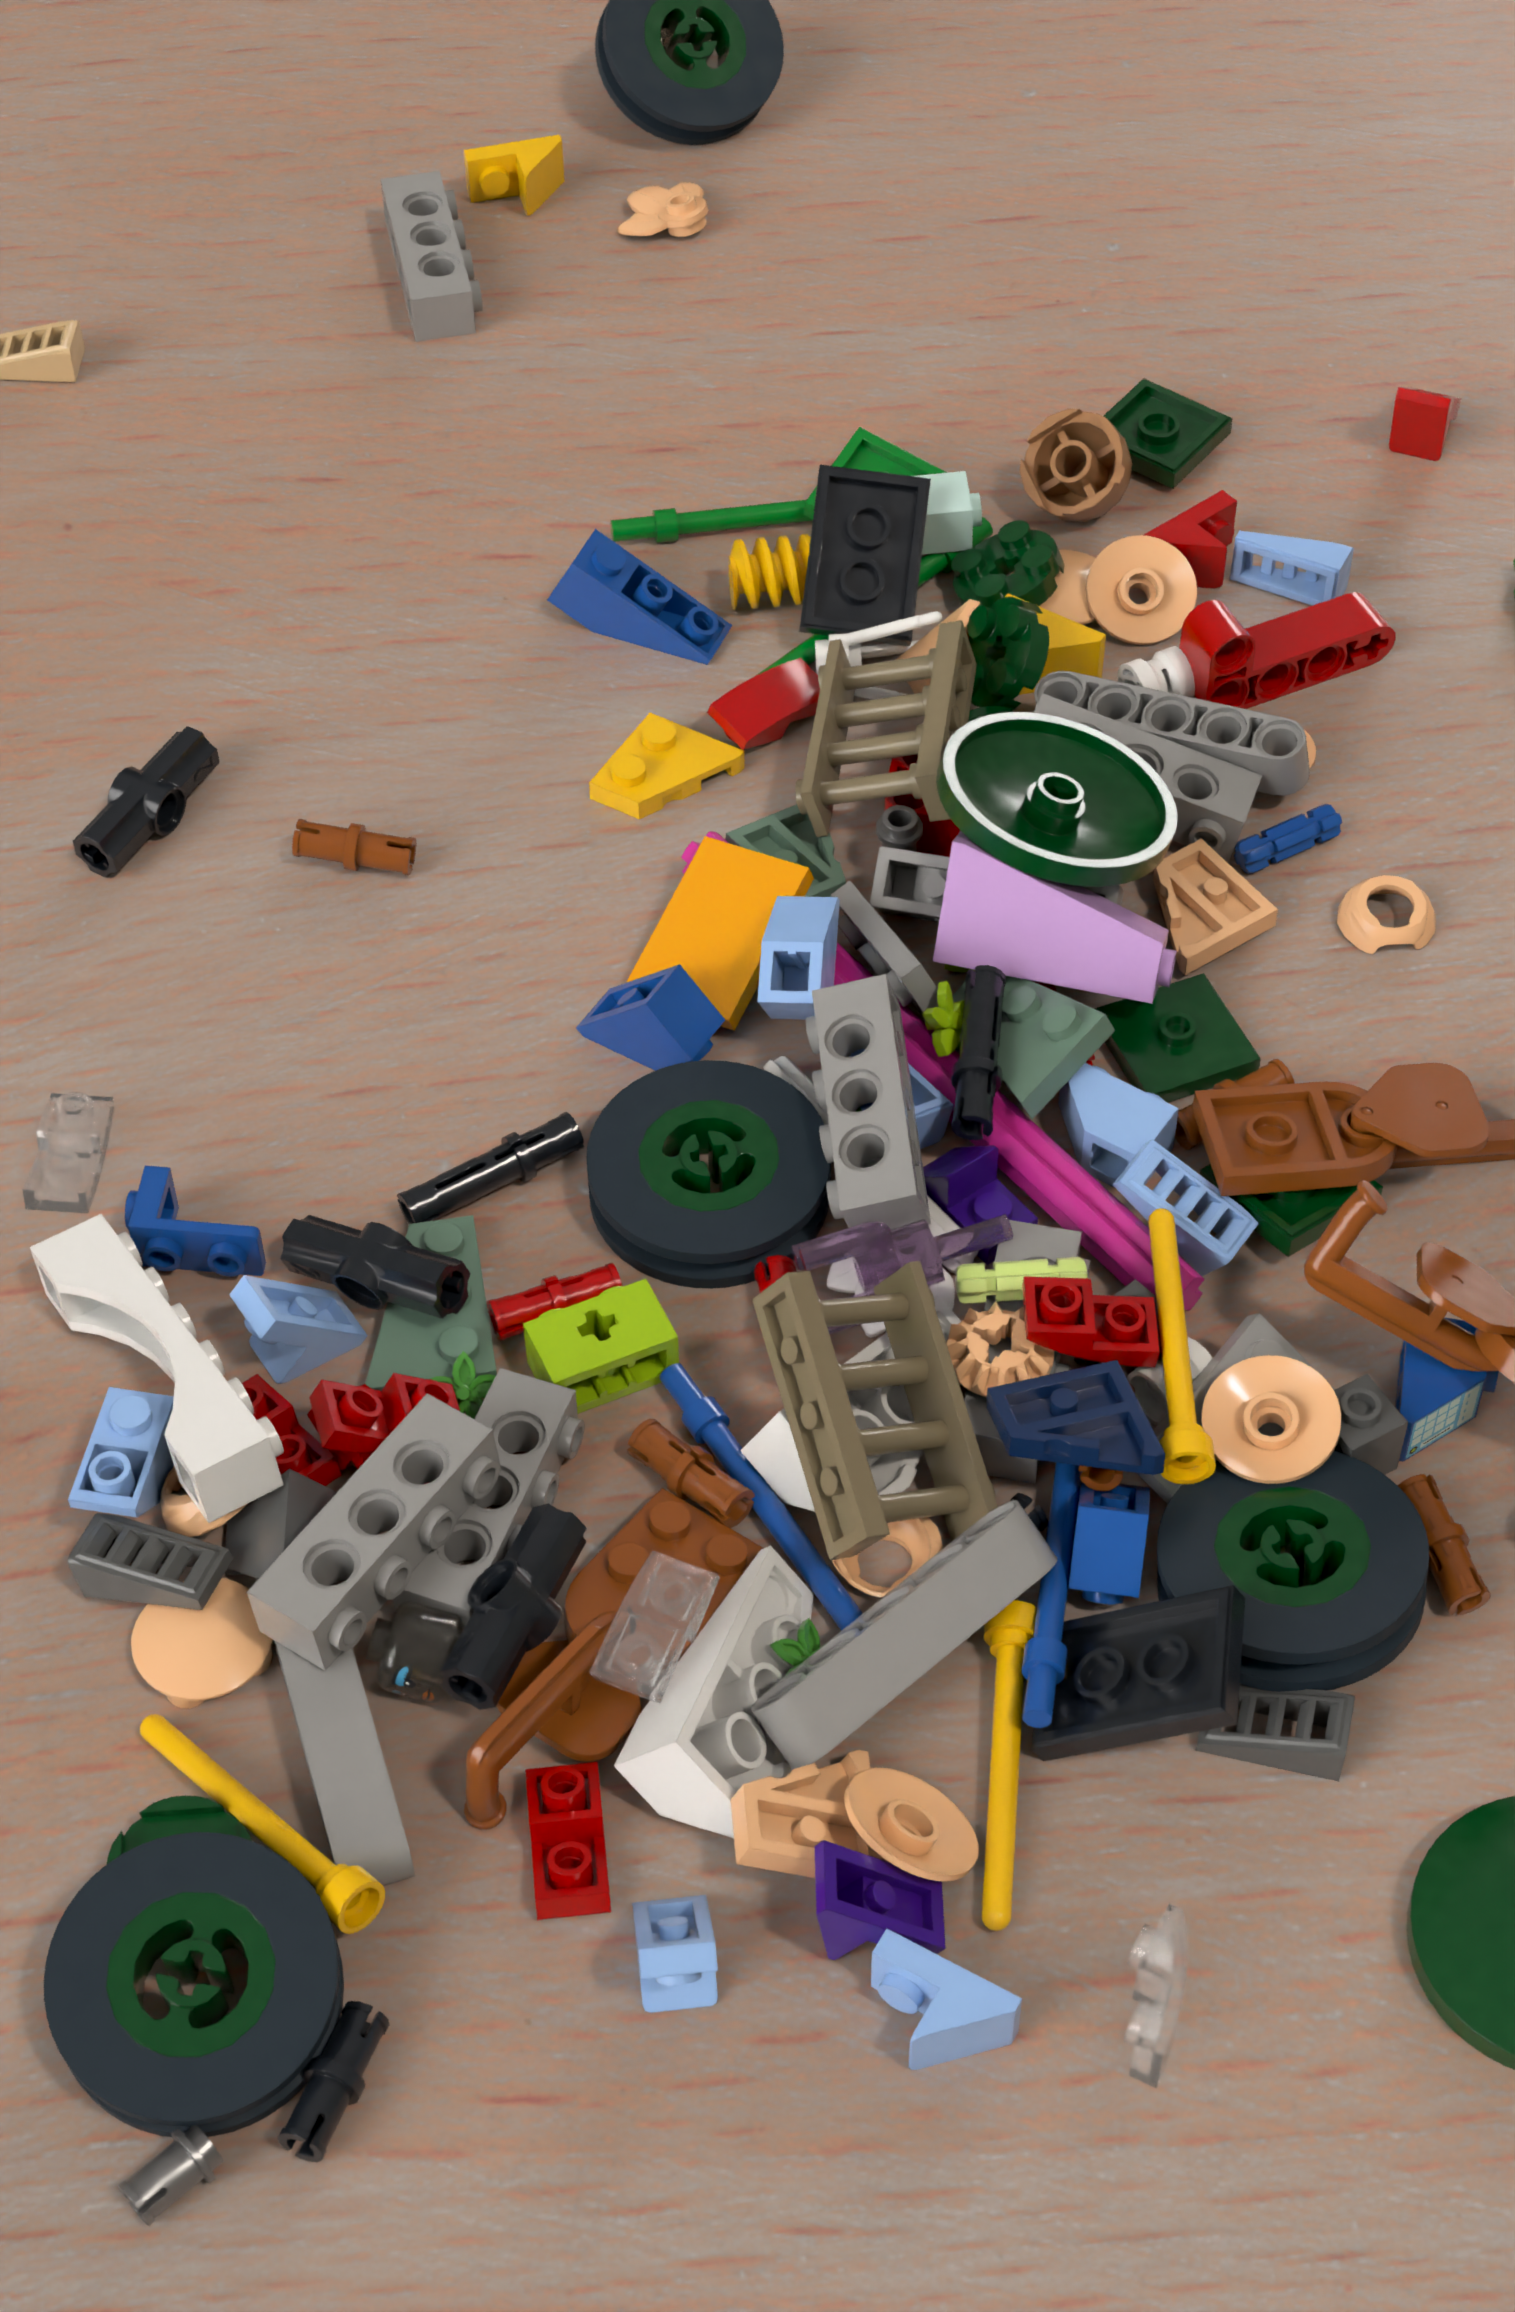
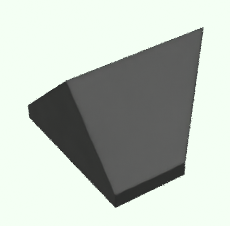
[225,1469,337,1579]

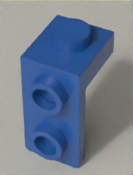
[125,1165,266,1276]

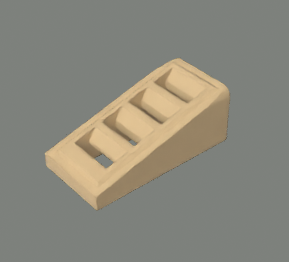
[0,320,85,382]

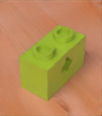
[523,1278,679,1414]

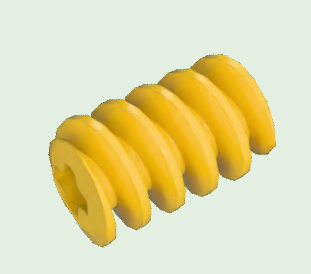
[728,534,811,610]

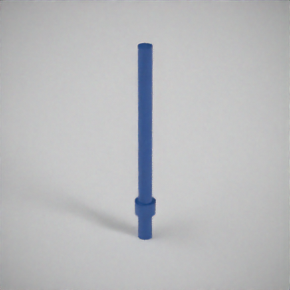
[660,1363,863,1631]
[1022,1462,1082,1728]

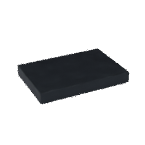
[799,465,931,646]
[1031,1585,1245,1761]

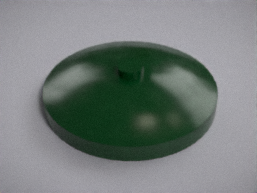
[936,712,1178,887]
[1406,1796,1515,2070]

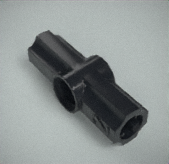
[73,726,220,878]
[280,1215,471,1319]
[440,1504,587,1710]

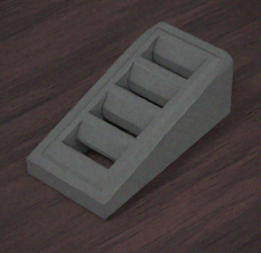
[68,1513,233,1610]
[1196,1684,1355,1781]

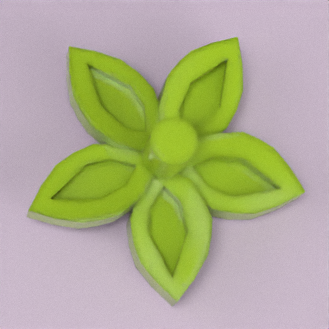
[922,981,965,1057]

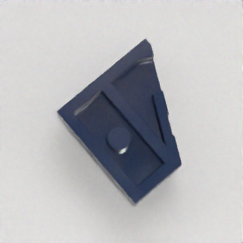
[986,1360,1165,1475]

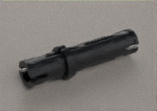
[951,965,1006,1140]
[397,1112,584,1224]

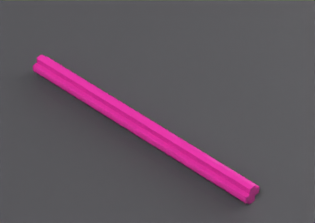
[681,831,1205,1311]

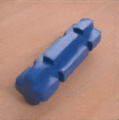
[1233,804,1342,874]

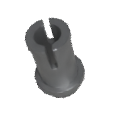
[876,805,923,852]
[118,2125,224,2226]

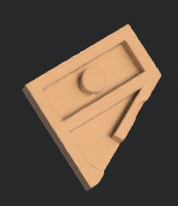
[730,1750,881,1878]

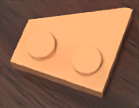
[1153,838,1278,975]

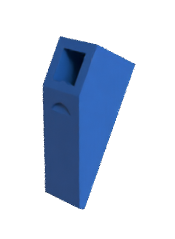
[547,529,733,665]

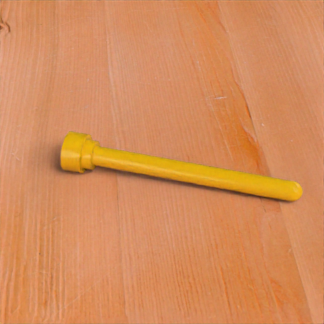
[1148,1208,1216,1484]
[981,1600,1037,1931]
[140,1714,385,1934]

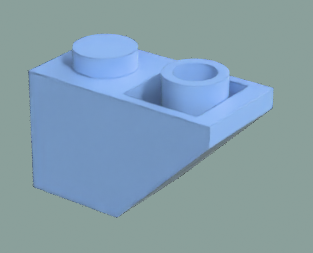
[757,896,840,1020]
[1058,1063,1179,1188]
[68,1387,174,1517]

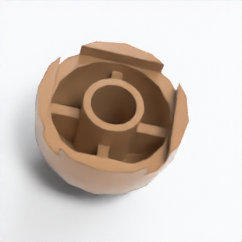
[1019,409,1132,522]

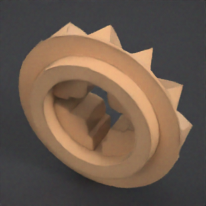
[946,1301,1054,1397]

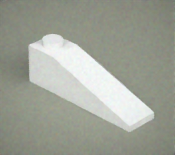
[741,1294,961,1512]
[614,1545,814,1838]

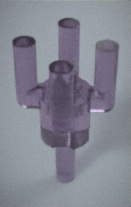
[791,1214,1013,1335]

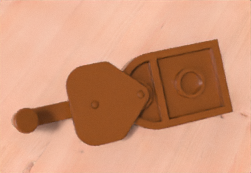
[1192,1063,1515,1196]
[1304,1180,1515,1383]
[464,1488,763,1830]

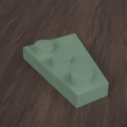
[952,972,1115,1119]
[365,1215,497,1391]

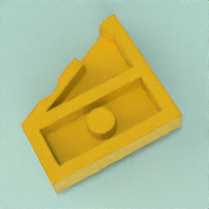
[589,712,745,819]

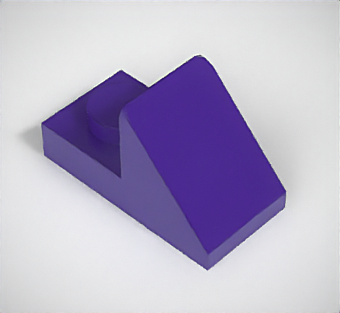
[923,1145,1038,1265]
[815,1840,946,1960]

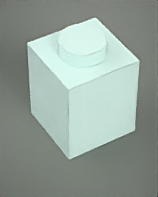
[914,471,982,555]

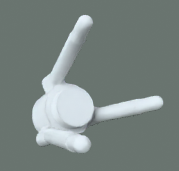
[815,611,942,700]

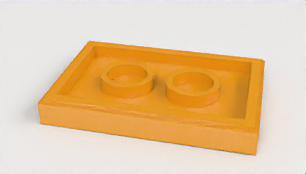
[626,836,814,1031]

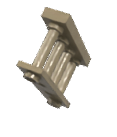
[795,620,977,837]
[752,1261,998,1560]

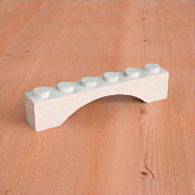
[30,1214,284,1523]

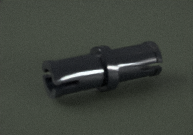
[277,2001,390,2162]

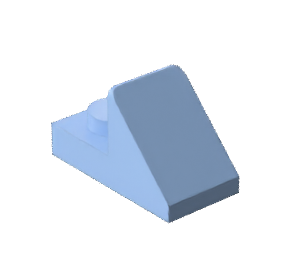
[229,1275,368,1384]
[632,1895,718,2013]
[871,1928,1022,2070]

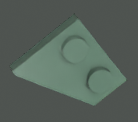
[725,804,846,897]

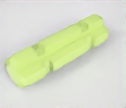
[955,1257,1088,1304]

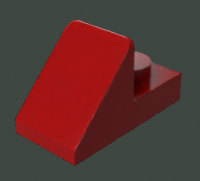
[1389,387,1461,461]
[1144,490,1237,589]

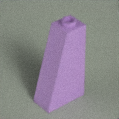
[933,831,1177,1004]

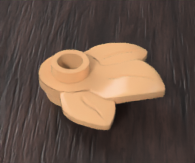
[617,182,708,237]

